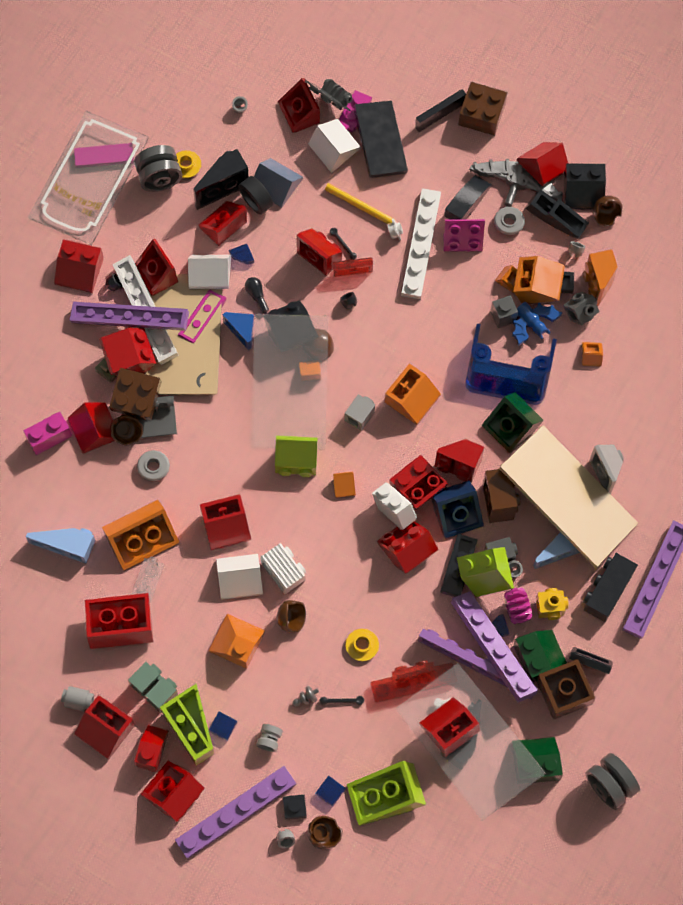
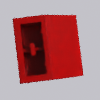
[434,439,485,482]
[389,454,448,510]
[200,494,251,550]
[376,521,439,574]
[74,694,135,760]
[419,697,480,757]

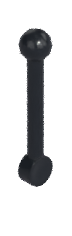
[330,228,357,260]
[319,696,364,705]

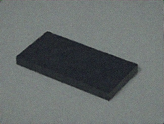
[354,100,408,178]

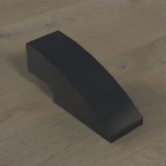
[444,175,492,220]
[525,189,589,239]

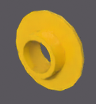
[176,150,201,178]
[345,628,379,661]

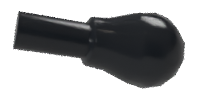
[245,277,269,313]

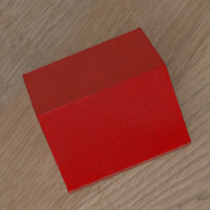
[277,78,320,133]
[516,142,568,186]
[198,201,247,246]
[135,239,178,296]
[67,402,115,454]

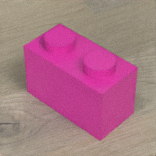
[23,411,72,456]

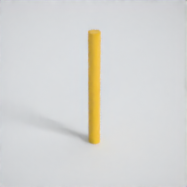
[325,183,396,224]

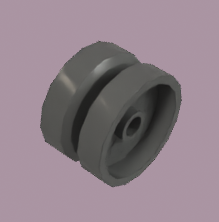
[134,145,183,192]
[585,753,640,810]

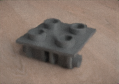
[304,79,353,111]
[137,396,177,438]

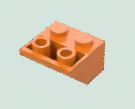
[583,249,618,306]
[513,256,565,303]
[384,363,441,425]

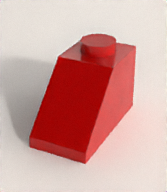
[134,725,169,772]

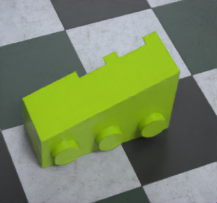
[160,684,214,766]

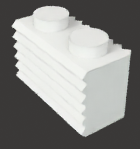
[372,482,417,529]
[260,543,306,594]

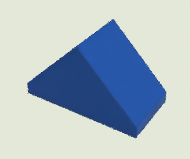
[222,312,254,351]

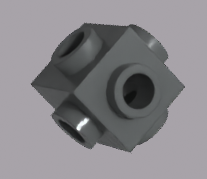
[563,292,600,325]

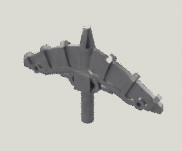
[469,159,563,207]

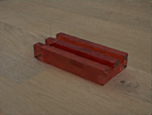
[333,257,373,277]

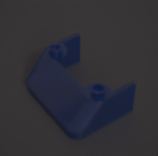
[465,324,557,405]

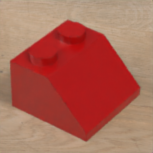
[296,228,342,276]
[54,239,104,293]
[99,328,156,375]
[140,760,205,822]

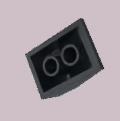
[193,149,249,210]

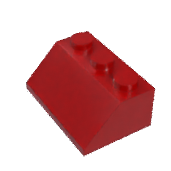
[85,593,154,649]

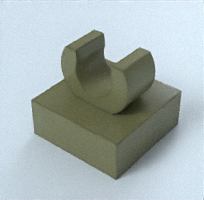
[95,358,118,383]

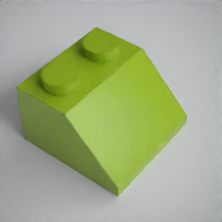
[275,435,318,477]
[457,547,514,597]

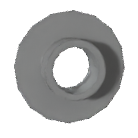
[494,207,525,235]
[137,450,170,481]

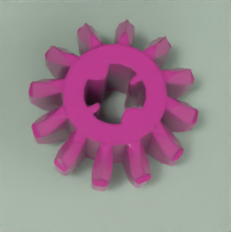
[504,587,532,624]

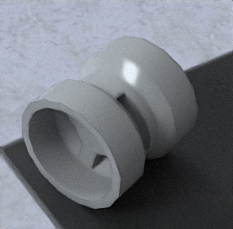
[256,724,283,752]

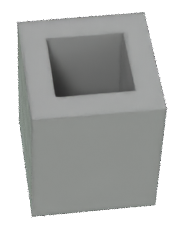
[344,394,375,431]

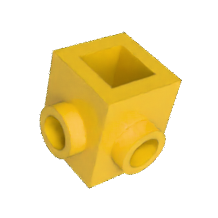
[536,588,568,620]

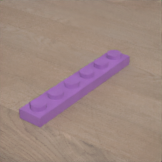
[70,302,189,331]
[622,520,683,639]
[451,592,538,702]
[418,629,537,700]
[175,766,296,859]

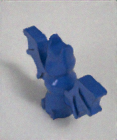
[512,302,562,346]

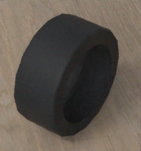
[238,176,273,215]

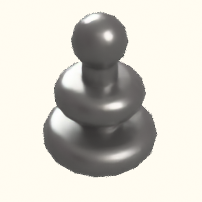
[292,686,319,707]

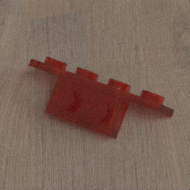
[370,661,458,703]

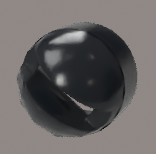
[105,273,122,291]
[340,292,358,309]

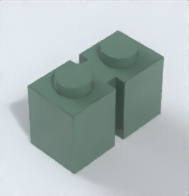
[128,662,178,713]

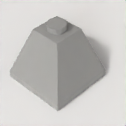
[589,445,624,494]

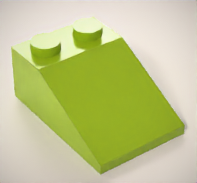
[347,761,426,826]

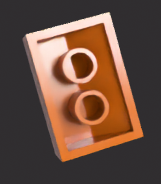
[102,500,180,571]

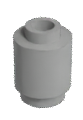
[61,686,94,712]

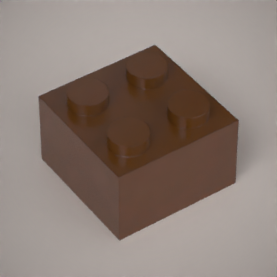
[458,82,508,136]
[109,368,162,421]
[482,469,520,523]
[536,659,596,720]

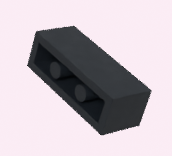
[583,553,638,623]

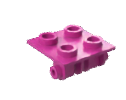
[443,219,485,252]

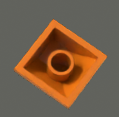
[209,614,265,669]

